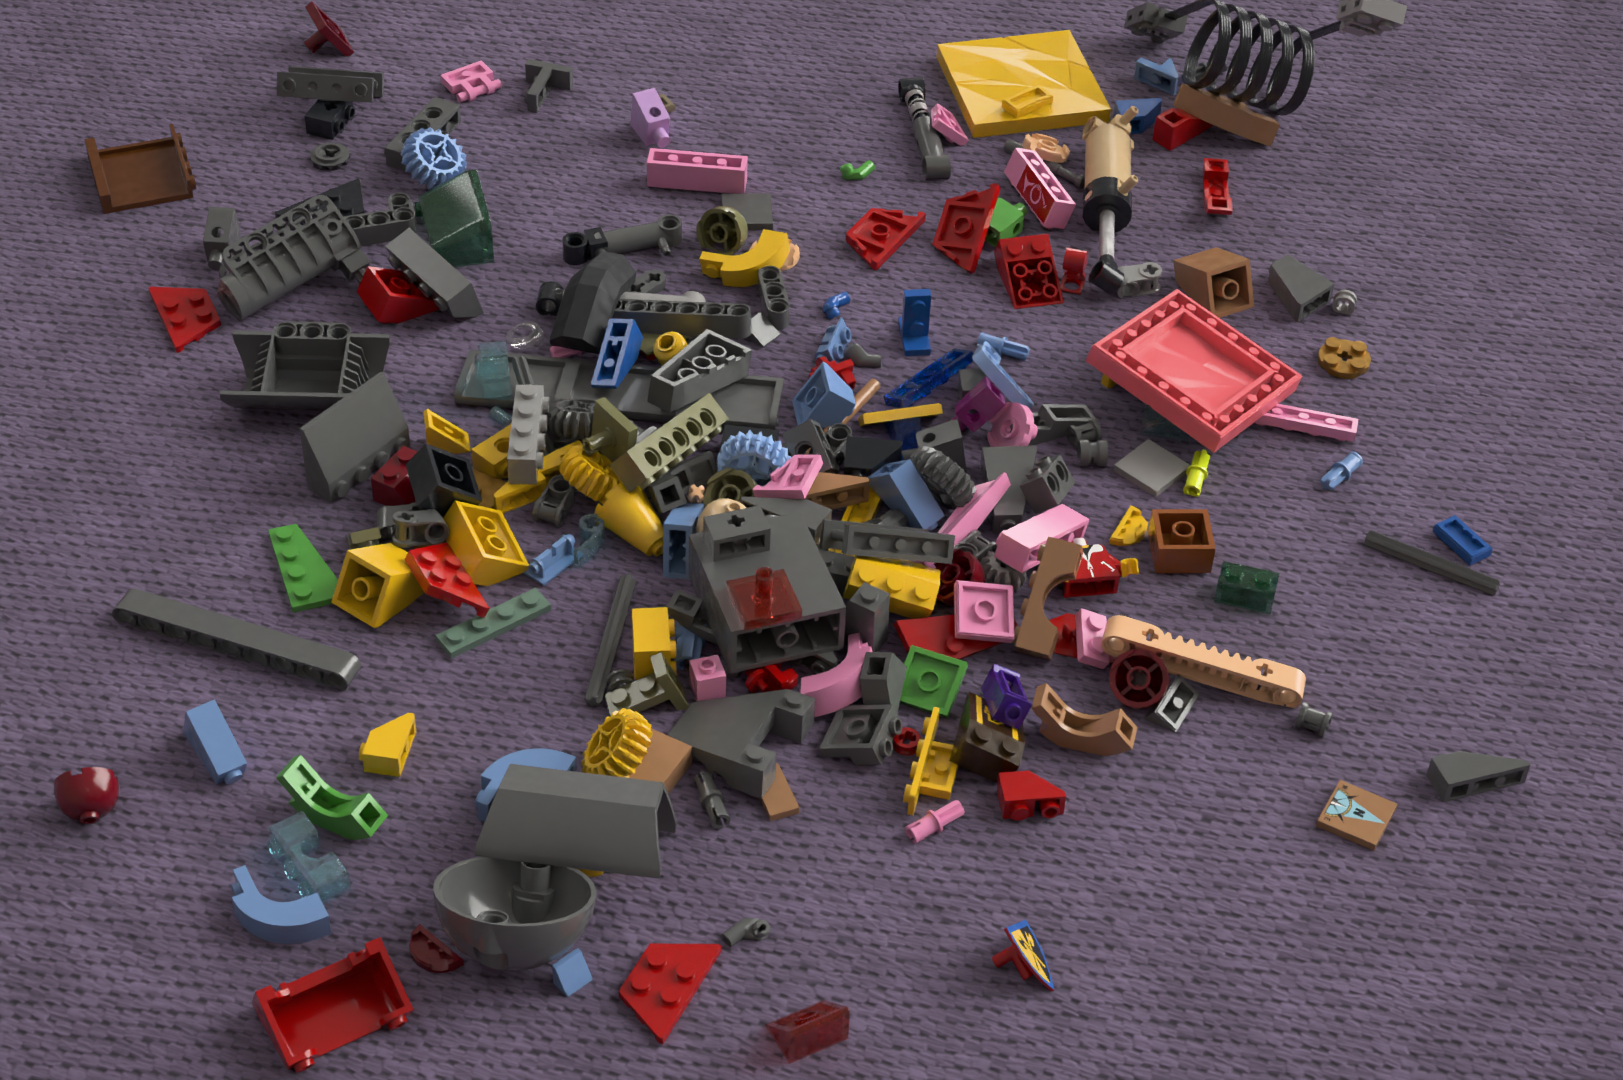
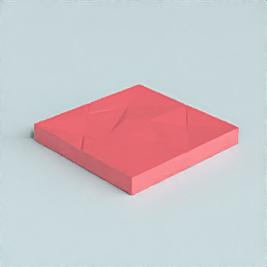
[1086,289,1303,453]

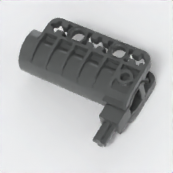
[217,195,370,321]

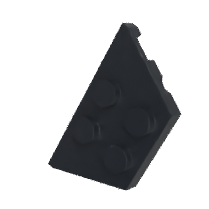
[275,179,364,226]

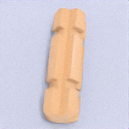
[687,484,705,503]

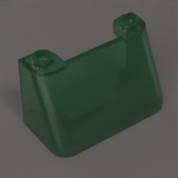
[414,169,494,268]

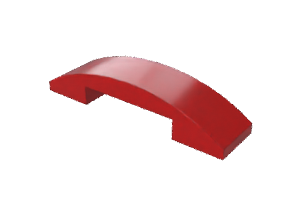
[1203,158,1233,215]

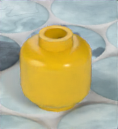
[653,331,688,366]

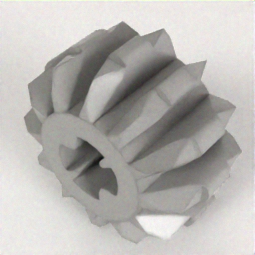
[980,551,1027,593]

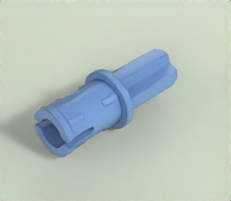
[977,332,1030,361]
[1320,451,1363,490]

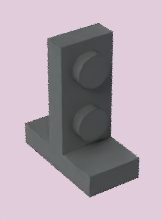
[525,59,573,113]

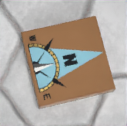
[1316,780,1398,851]

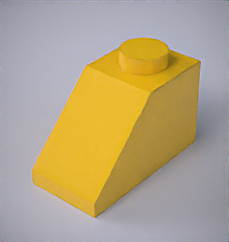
[359,713,416,777]

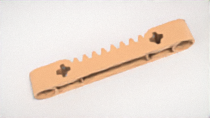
[1101,615,1306,708]

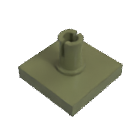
[582,397,638,462]

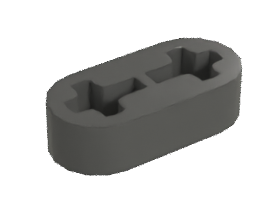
[625,270,666,294]

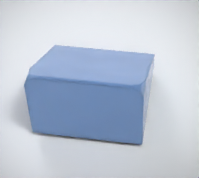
[552,948,592,997]

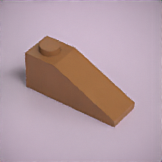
[805,472,870,510]

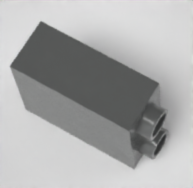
[689,512,846,674]

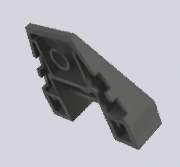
[668,689,815,799]

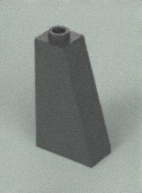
[980,445,1037,534]

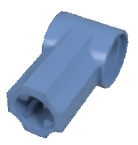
[674,622,706,670]

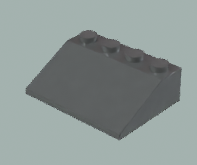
[299,372,410,503]

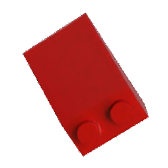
[356,266,440,324]

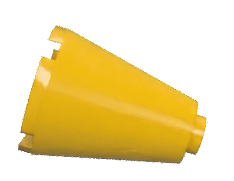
[594,483,663,557]

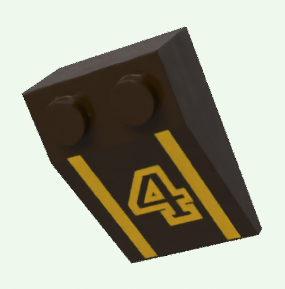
[949,692,1025,783]

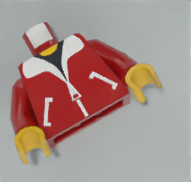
[1063,538,1139,598]

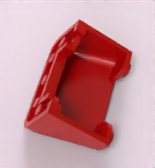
[251,937,414,1073]

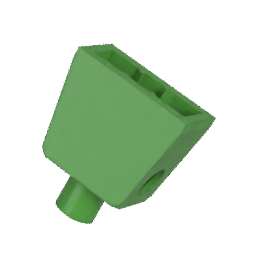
[985,198,1027,248]

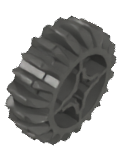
[546,398,618,440]
[909,446,977,510]

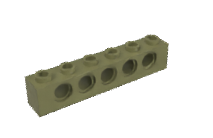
[609,393,729,493]

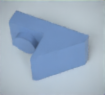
[1134,57,1179,95]

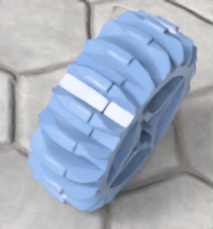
[401,127,467,191]
[717,430,791,486]

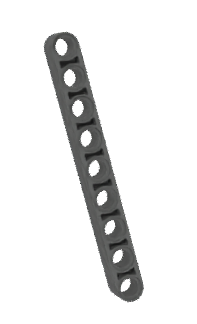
[112,588,361,691]

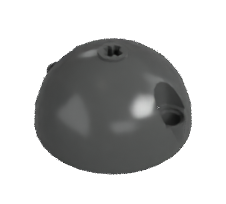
[433,857,596,971]

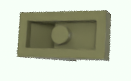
[345,527,381,550]

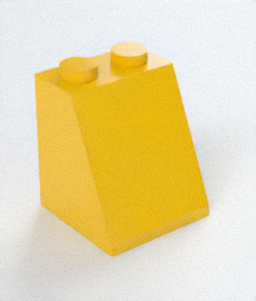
[331,543,424,628]

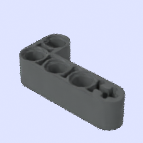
[344,193,416,246]

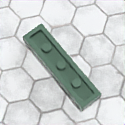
[436,587,551,659]

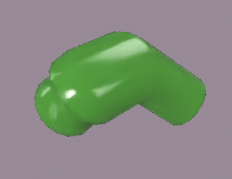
[840,160,875,180]

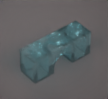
[267,811,351,904]

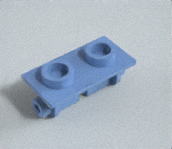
[815,317,851,363]
[523,534,582,586]

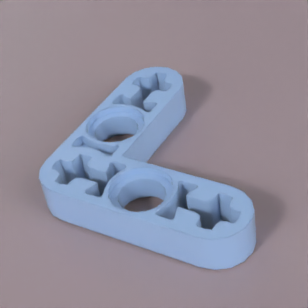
[972,341,1034,409]

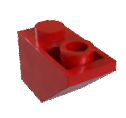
[997,770,1066,821]

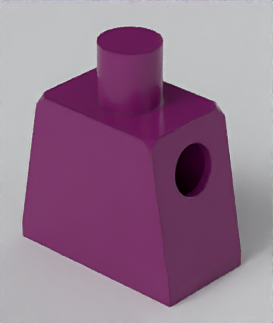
[951,376,1006,433]

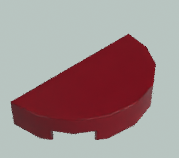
[409,924,464,973]

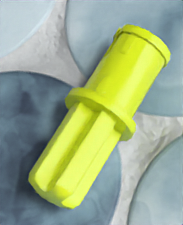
[1183,449,1210,497]

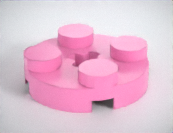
[987,402,1038,447]

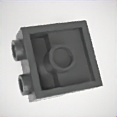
[819,704,902,765]

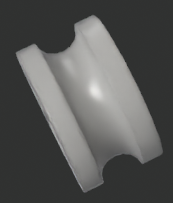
[1332,290,1357,315]

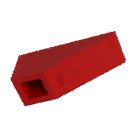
[1152,108,1214,151]

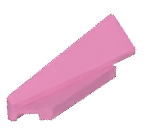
[913,472,1011,568]

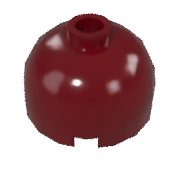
[933,549,985,607]
[1109,649,1169,709]
[53,767,119,824]

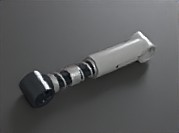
[535,281,706,316]

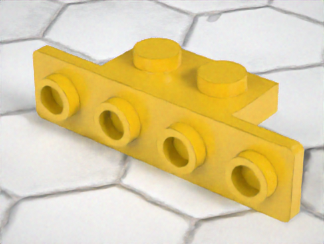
[903,707,959,816]

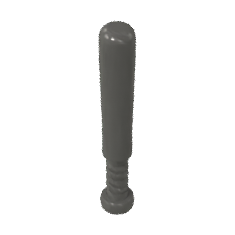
[1004,139,1085,189]

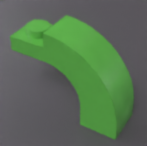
[276,755,388,840]

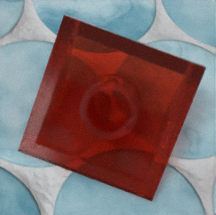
[765,1000,850,1064]

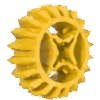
[559,446,622,504]
[581,708,653,778]

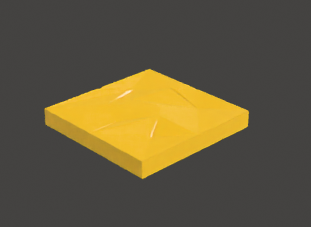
[936,30,1111,138]

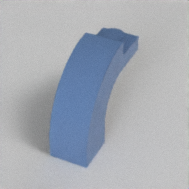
[475,748,577,822]
[231,865,332,944]

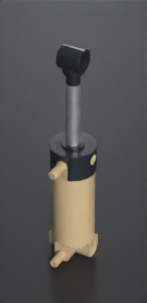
[1082,106,1138,295]

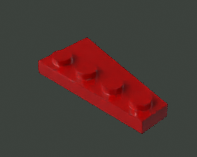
[894,614,1018,660]

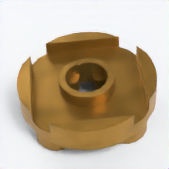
[1317,337,1371,379]

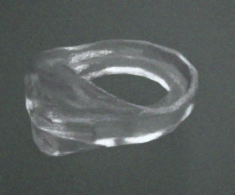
[506,322,544,349]

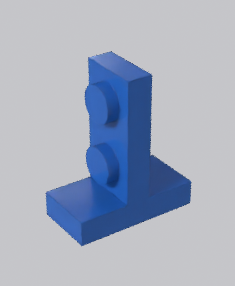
[898,289,931,356]

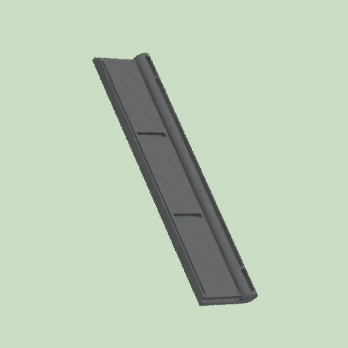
[454,350,784,430]

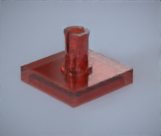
[726,567,802,631]

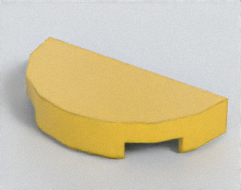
[1109,505,1148,546]

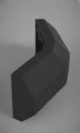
[549,251,636,354]

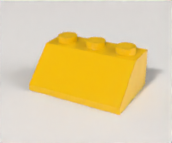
[443,500,529,586]
[843,555,941,619]

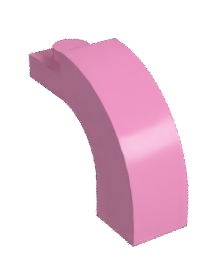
[800,633,872,717]

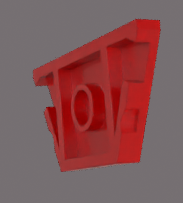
[932,183,1001,274]
[846,208,926,271]
[148,287,221,353]
[404,543,490,618]
[619,943,722,1044]

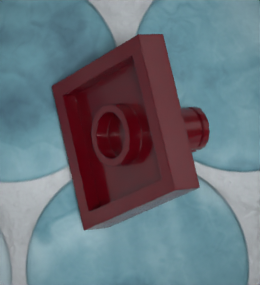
[304,1,354,56]

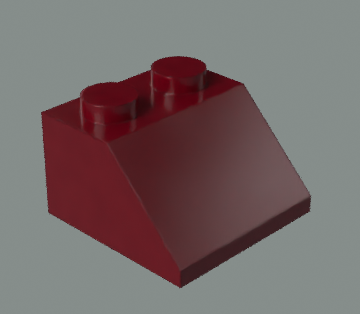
[371,446,417,506]

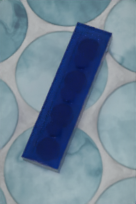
[883,348,974,409]

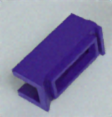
[981,663,1033,729]

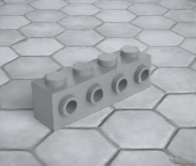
[507,385,549,485]

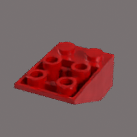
[994,234,1064,309]

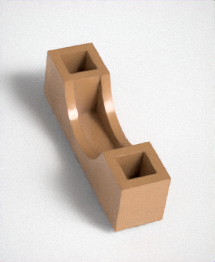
[1013,536,1083,661]

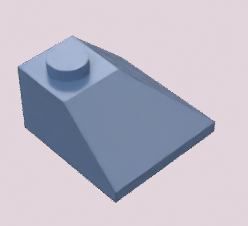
[792,362,856,428]

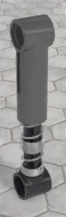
[898,77,951,180]

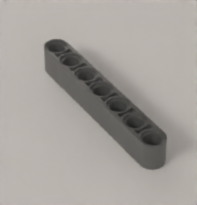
[612,299,752,339]

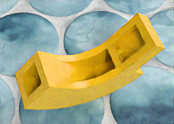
[699,229,790,287]

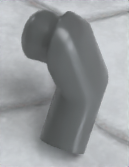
[721,918,770,948]

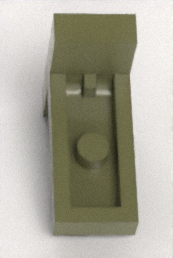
[605,652,689,716]

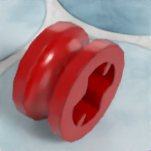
[893,727,921,756]

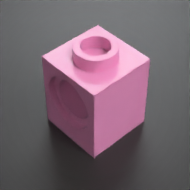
[689,655,726,701]

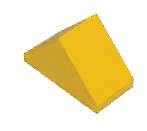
[423,409,471,454]

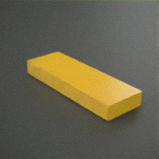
[858,403,943,426]

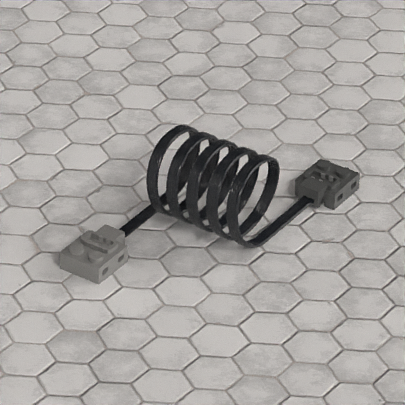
[1124,0,1407,116]

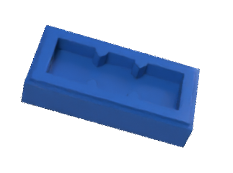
[1433,515,1493,565]

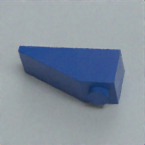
[591,318,643,389]

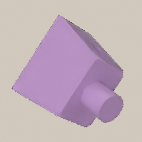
[630,88,671,148]

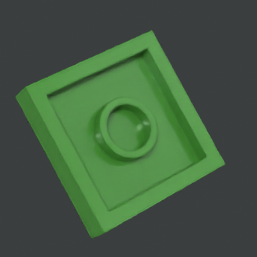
[900,645,968,718]

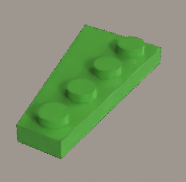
[268,524,338,613]

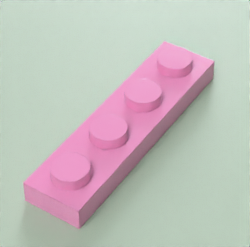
[1254,404,1358,442]

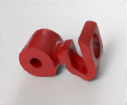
[1060,247,1088,295]

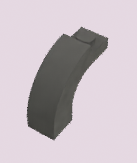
[647,451,718,513]

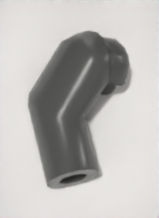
[846,343,881,368]

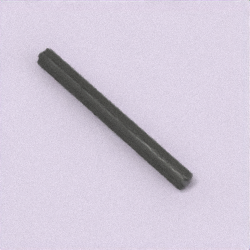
[584,573,636,707]

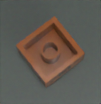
[1148,509,1216,573]

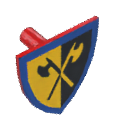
[992,920,1054,992]

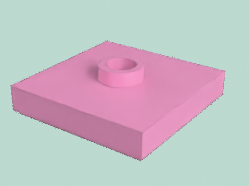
[954,580,1014,643]

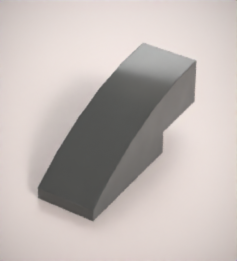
[1010,404,1098,446]

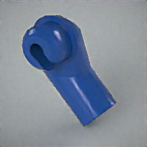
[822,291,850,319]

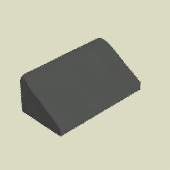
[1144,674,1200,733]

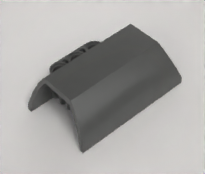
[220,321,390,411]
[475,764,677,879]

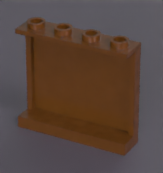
[84,124,197,214]

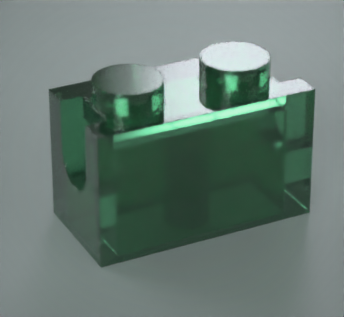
[1214,561,1280,615]

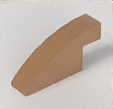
[1173,83,1280,147]

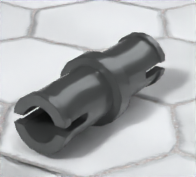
[694,771,730,829]

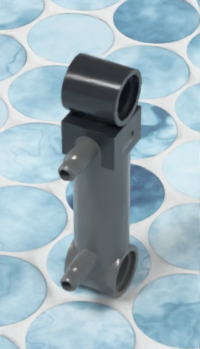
[562,214,682,266]

